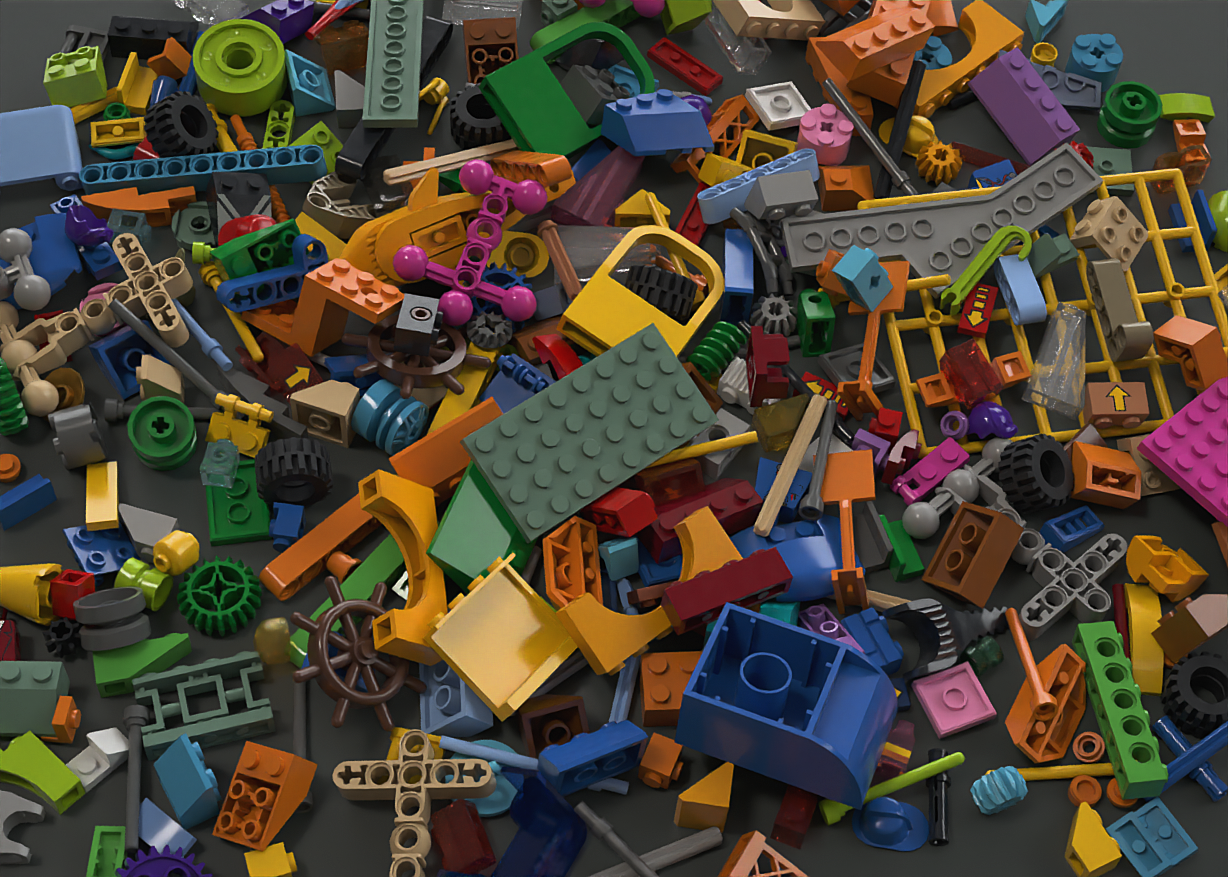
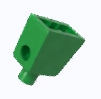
[796,289,836,357]

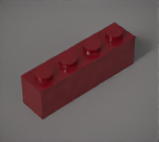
[661,547,793,635]

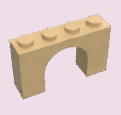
[713,0,826,40]

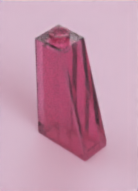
[550,146,645,242]

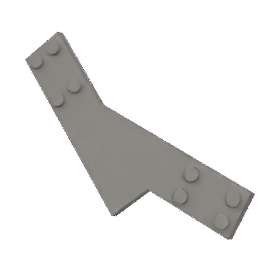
[781,143,1104,299]

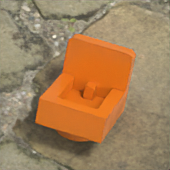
[41,695,81,744]

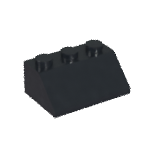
[107,15,199,60]

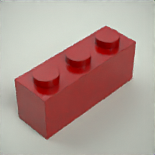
[579,487,658,537]

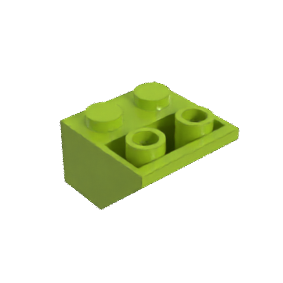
[660,0,712,35]
[43,46,108,107]

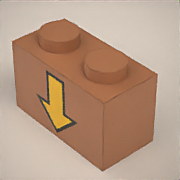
[1080,382,1149,429]

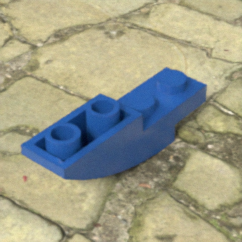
[50,194,123,280]

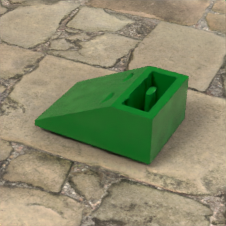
[209,219,310,296]

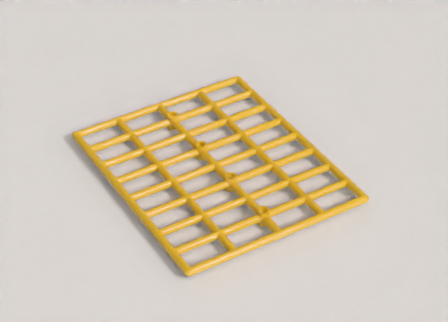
[857,168,1228,459]

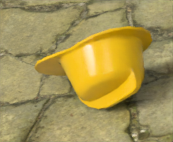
[878,115,939,158]
[487,231,549,278]

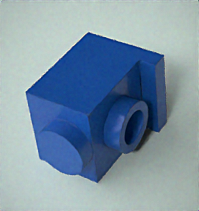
[269,502,306,553]

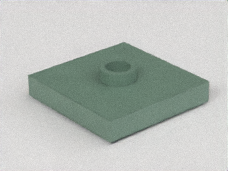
[1087,147,1134,196]

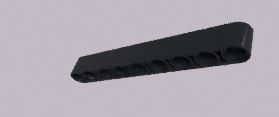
[335,15,453,181]

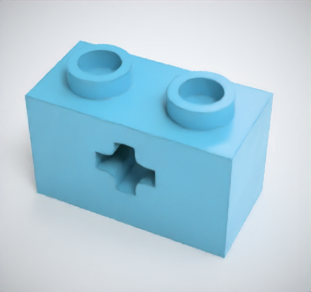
[832,245,893,312]

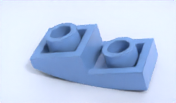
[139,798,197,858]

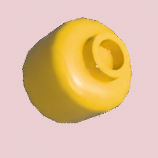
[153,530,200,576]

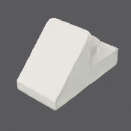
[66,727,129,793]

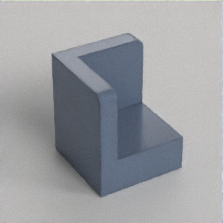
[533,283,573,321]

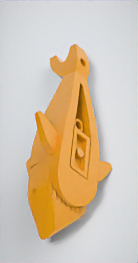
[339,167,577,287]

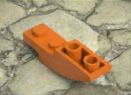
[81,186,197,228]

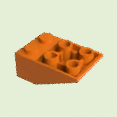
[212,741,318,851]

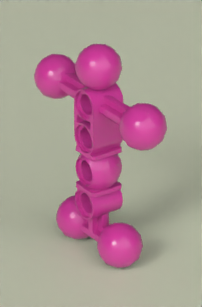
[393,159,547,326]

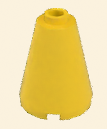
[0,563,65,626]

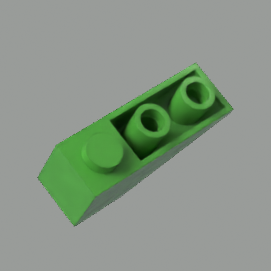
[92,633,192,698]

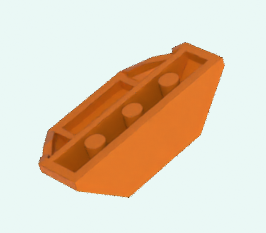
[543,516,603,611]
[1005,644,1086,763]

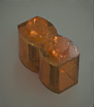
[1150,145,1212,194]

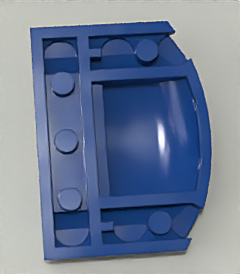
[0,213,83,310]
[730,514,866,602]

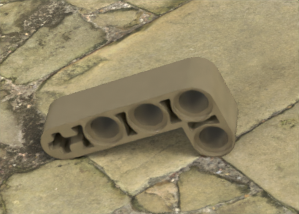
[1086,258,1154,362]

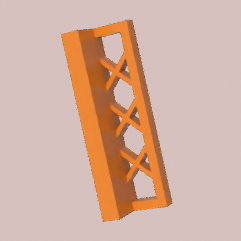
[670,94,760,184]

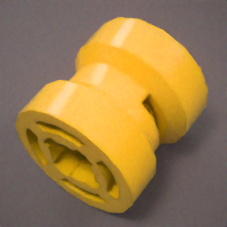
[1030,42,1058,67]

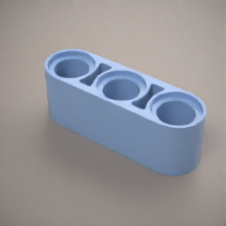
[993,254,1047,325]

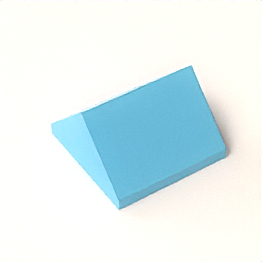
[285,49,336,117]

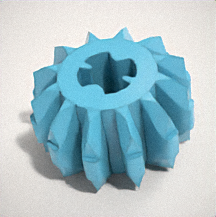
[970,766,1028,815]

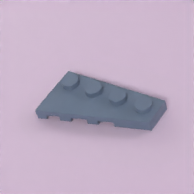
[998,50,1102,111]

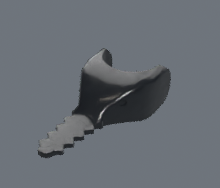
[883,598,1010,682]

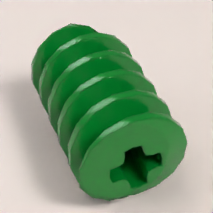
[686,321,747,382]

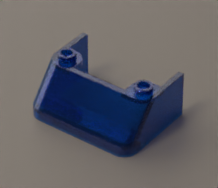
[437,766,587,877]

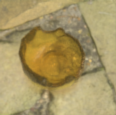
[253,617,291,665]

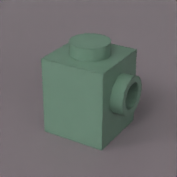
[540,0,578,27]

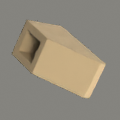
[136,354,185,404]

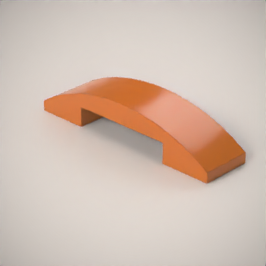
[916,351,1031,407]

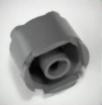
[48,402,108,470]

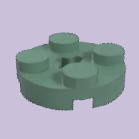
[172,201,216,251]

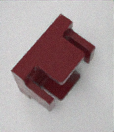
[745,326,790,407]

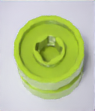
[114,557,173,611]

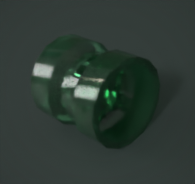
[960,636,1004,678]

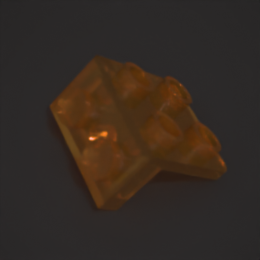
[314,20,369,75]

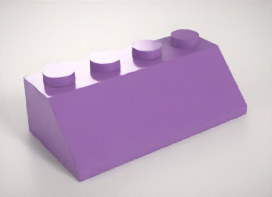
[968,47,1080,167]

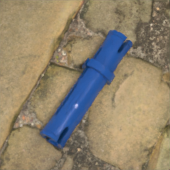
[1152,715,1228,802]

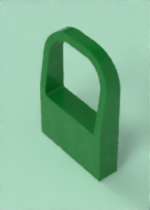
[478,22,655,160]

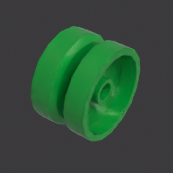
[1097,81,1163,149]
[127,396,198,471]

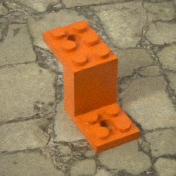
[241,258,405,357]

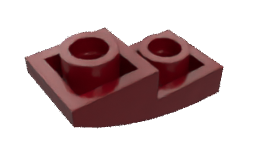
[881,429,922,485]

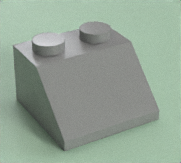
[744,170,818,220]

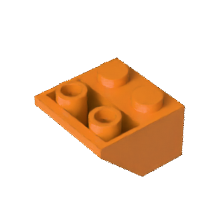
[1070,441,1141,509]

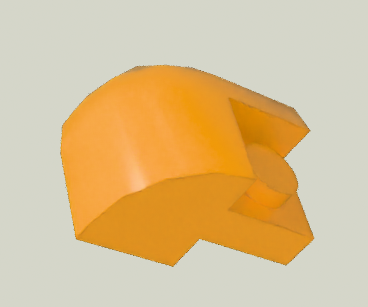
[1126,535,1209,602]

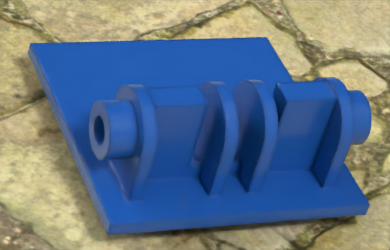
[479,353,556,413]
[63,522,141,587]

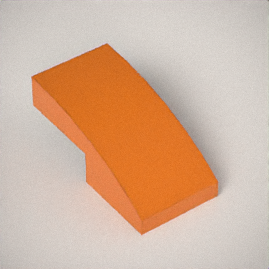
[1173,119,1211,168]

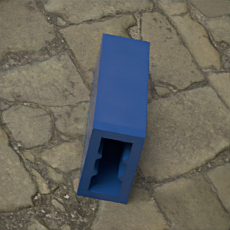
[720,229,753,326]

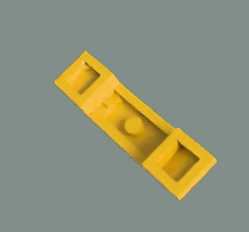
[1124,583,1164,696]

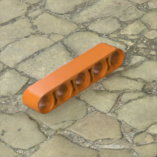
[490,150,572,188]
[259,493,382,601]

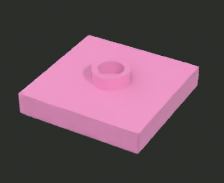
[911,662,997,739]

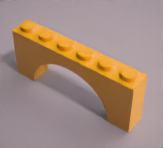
[892,0,1024,118]
[358,469,448,666]
[555,506,743,676]

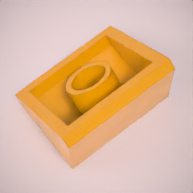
[674,762,734,833]

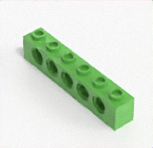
[1072,621,1168,800]

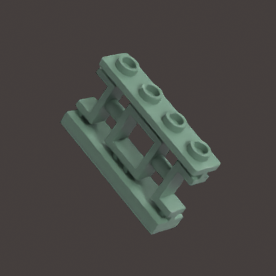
[132,651,276,761]

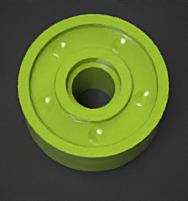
[193,19,288,117]

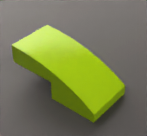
[1159,93,1215,123]

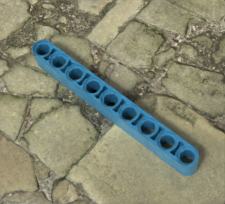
[79,144,328,195]

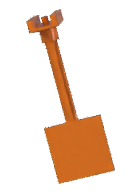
[837,261,910,421]
[813,449,876,614]

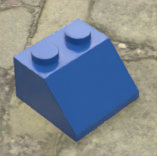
[88,319,171,399]

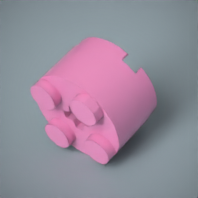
[797,103,854,166]

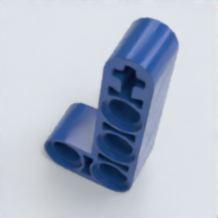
[216,234,328,312]

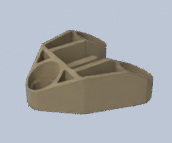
[302,171,388,239]

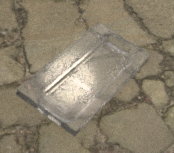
[442,0,523,30]

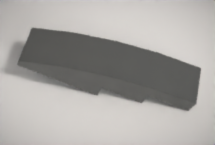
[217,365,308,439]

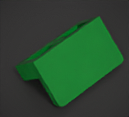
[879,514,925,582]

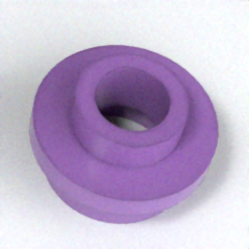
[940,411,969,440]

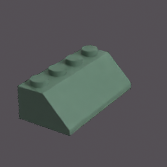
[0,661,70,737]

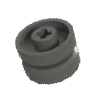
[73,586,151,651]

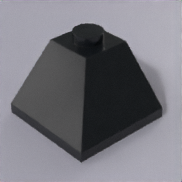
[555,39,624,71]

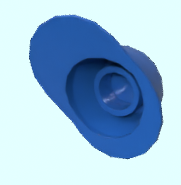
[852,797,929,851]

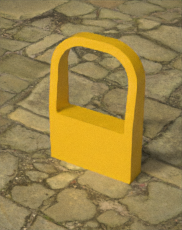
[556,225,724,358]

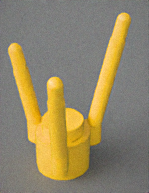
[419,77,449,135]

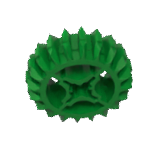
[0,357,29,436]
[177,555,262,637]

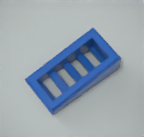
[1039,505,1105,553]

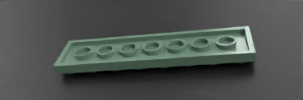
[362,0,424,128]

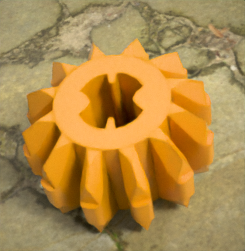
[916,140,962,186]

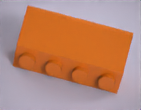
[815,8,935,81]
[389,397,504,507]

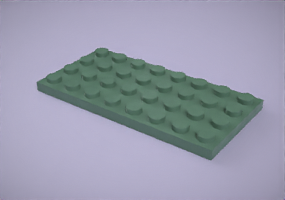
[460,323,719,543]

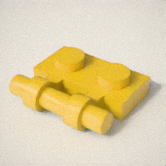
[205,393,274,458]

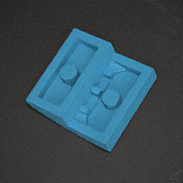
[1106,796,1198,877]

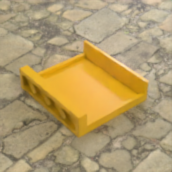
[423,553,578,721]

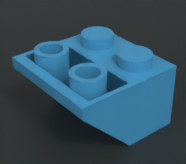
[153,733,222,830]

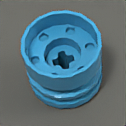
[351,379,429,456]

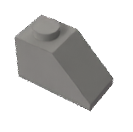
[334,70,365,128]
[118,503,180,563]

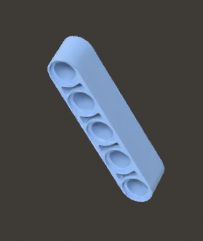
[697,149,820,224]

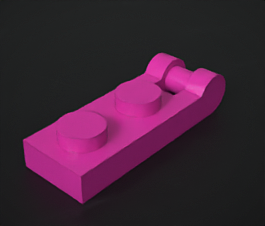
[890,437,970,506]

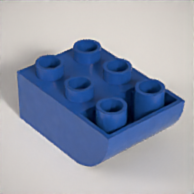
[674,602,898,810]

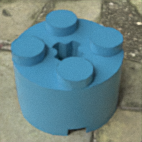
[1065,33,1123,92]

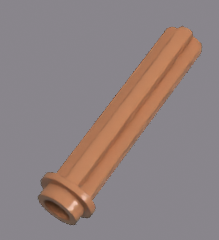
[537,220,583,300]

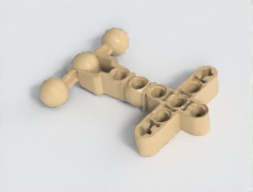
[0,233,193,417]
[333,729,497,877]

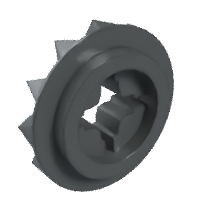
[467,310,513,348]

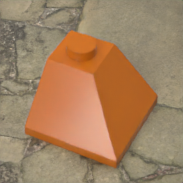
[818,165,875,211]

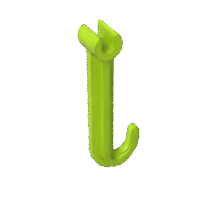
[940,225,1032,316]

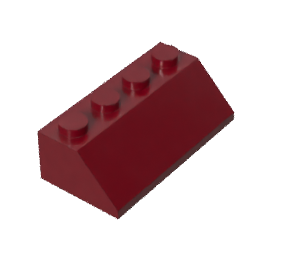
[635,478,764,564]

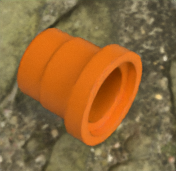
[326,551,363,584]

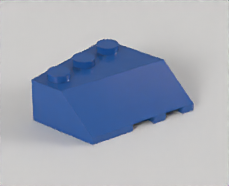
[601,89,714,156]

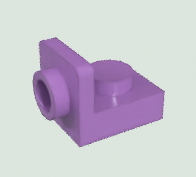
[851,428,891,479]

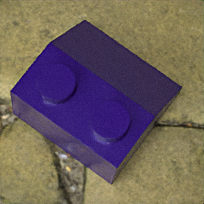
[239,0,314,44]

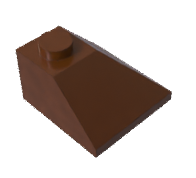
[515,695,590,774]

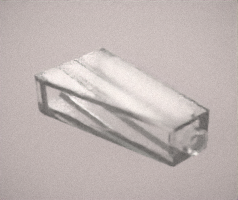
[554,225,661,285]
[1022,302,1086,420]

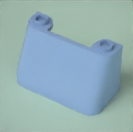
[0,105,83,191]

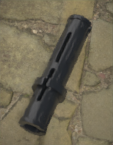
[925,748,951,846]

